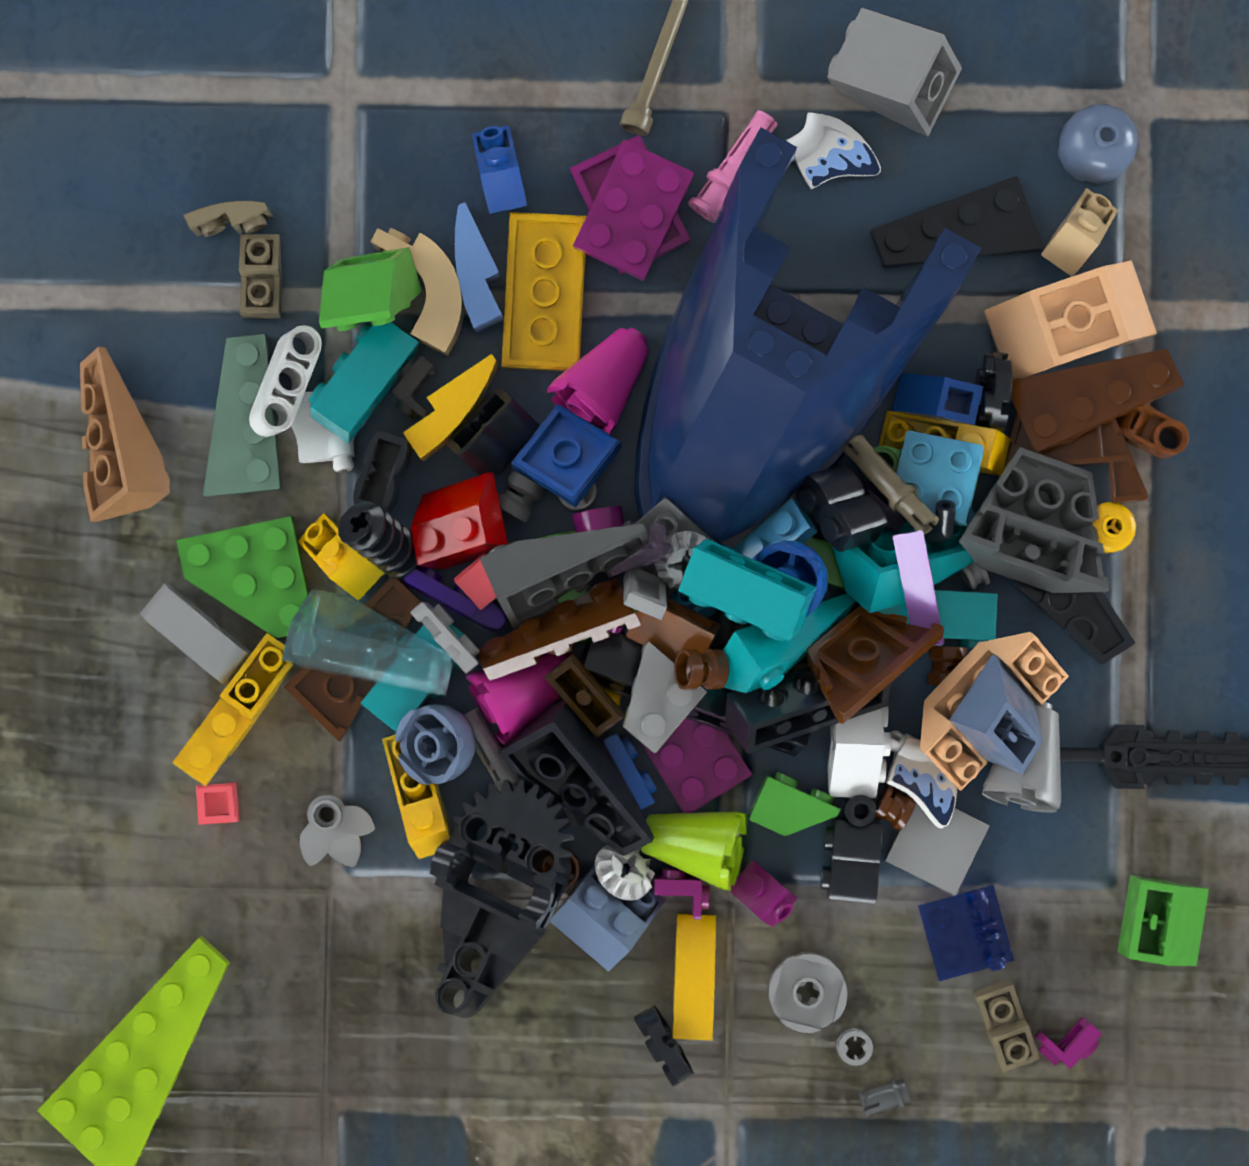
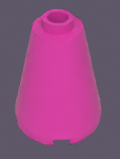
[547,328,649,435]
[466,652,572,744]

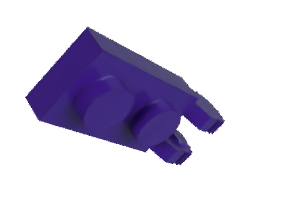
[404,566,506,633]

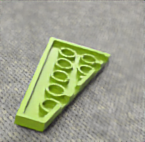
[37,936,230,1166]

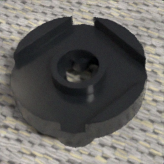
[975,352,1012,432]
[634,1006,694,1087]

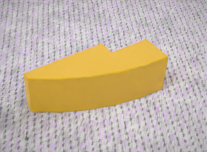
[403,354,498,462]
[672,913,716,1041]

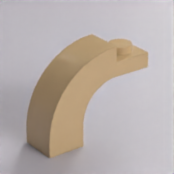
[370,228,464,357]

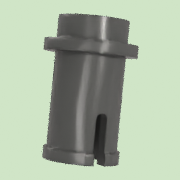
[858,1077,911,1117]

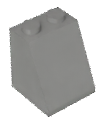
[827,8,962,137]

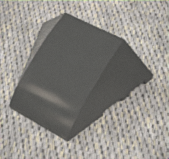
[959,447,1110,593]

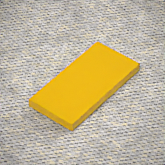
[501,212,587,372]

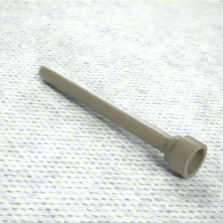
[619,0,689,136]

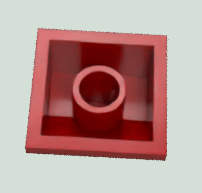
[410,472,508,570]

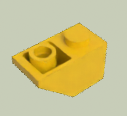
[298,513,385,601]

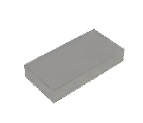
[623,565,667,620]

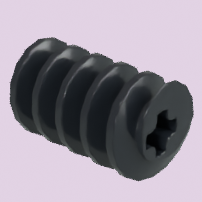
[338,501,417,579]

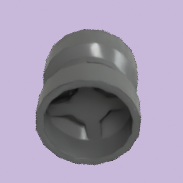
[498,471,546,524]

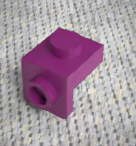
[730,860,797,927]
[654,868,709,920]
[1035,1017,1102,1069]

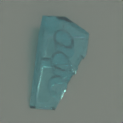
[282,589,454,696]

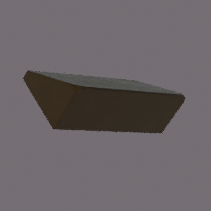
[544,654,626,738]

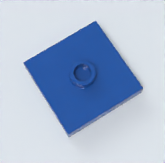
[511,404,622,507]

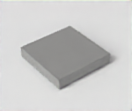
[884,803,990,896]

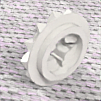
[595,845,655,901]

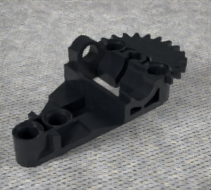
[429,779,574,1018]

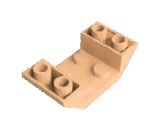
[983,260,1157,380]
[920,632,1069,791]

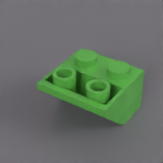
[319,247,422,331]
[1117,875,1209,966]

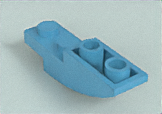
[670,498,818,617]

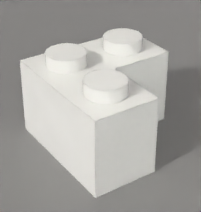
[827,706,891,798]

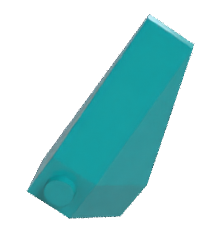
[832,522,975,613]
[723,593,857,693]

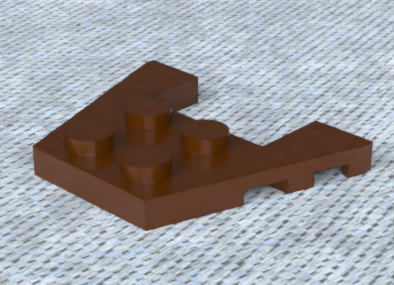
[1003,413,1149,504]

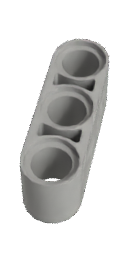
[139,583,251,685]

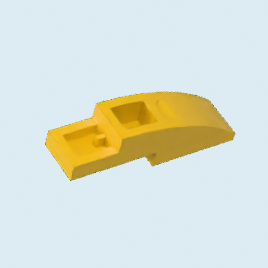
[172,633,299,787]

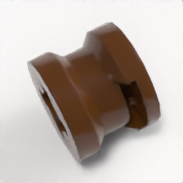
[875,784,916,831]

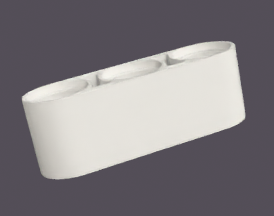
[249,325,322,437]

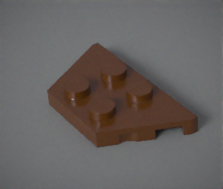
[806,606,944,724]

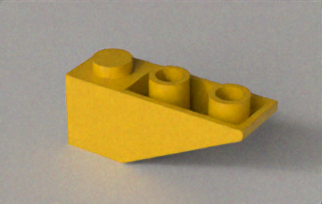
[879,411,1011,476]
[382,734,452,859]

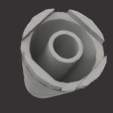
[982,700,1062,813]

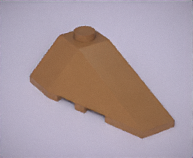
[80,347,170,522]

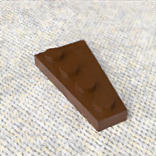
[1011,349,1185,454]
[284,577,422,742]
[477,578,641,681]

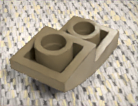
[184,201,274,237]
[239,234,282,319]
[973,979,1040,1072]

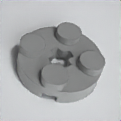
[768,952,848,1033]

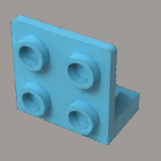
[888,431,984,528]

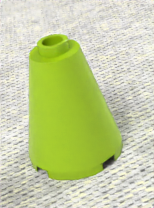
[641,811,747,891]

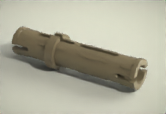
[843,435,939,535]

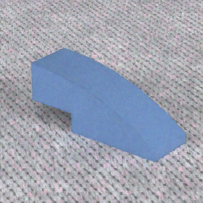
[455,202,504,334]

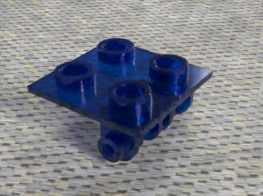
[918,885,1015,982]

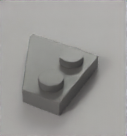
[410,602,480,674]
[623,641,707,753]

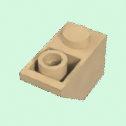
[1041,188,1118,277]

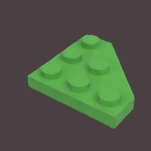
[176,516,317,639]

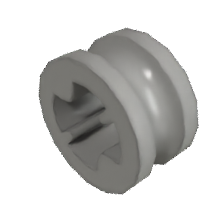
[959,562,990,592]
[836,1028,873,1066]

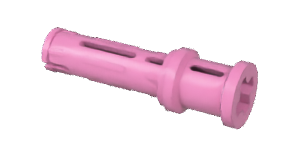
[688,110,778,223]

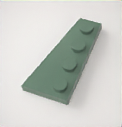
[202,334,282,498]

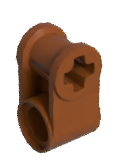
[1117,404,1189,459]

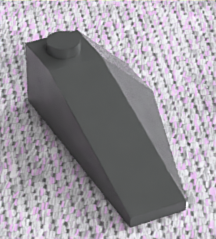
[480,523,652,629]

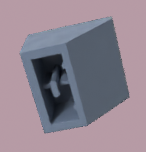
[950,655,1043,774]
[550,863,666,972]

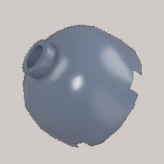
[1058,104,1138,184]
[396,704,476,785]

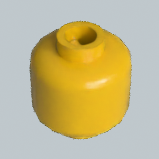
[1092,502,1136,554]

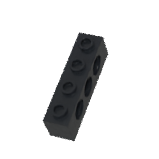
[725,666,891,754]

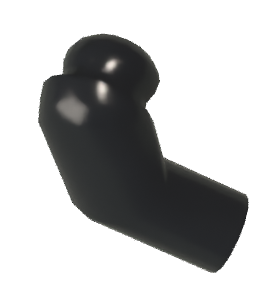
[924,500,956,545]

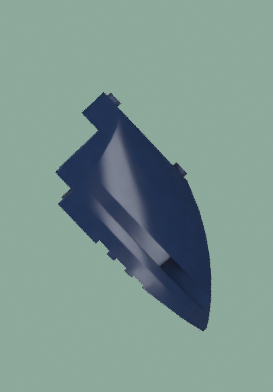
[634,127,982,548]

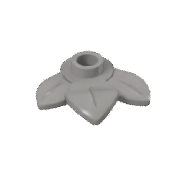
[300,795,375,867]

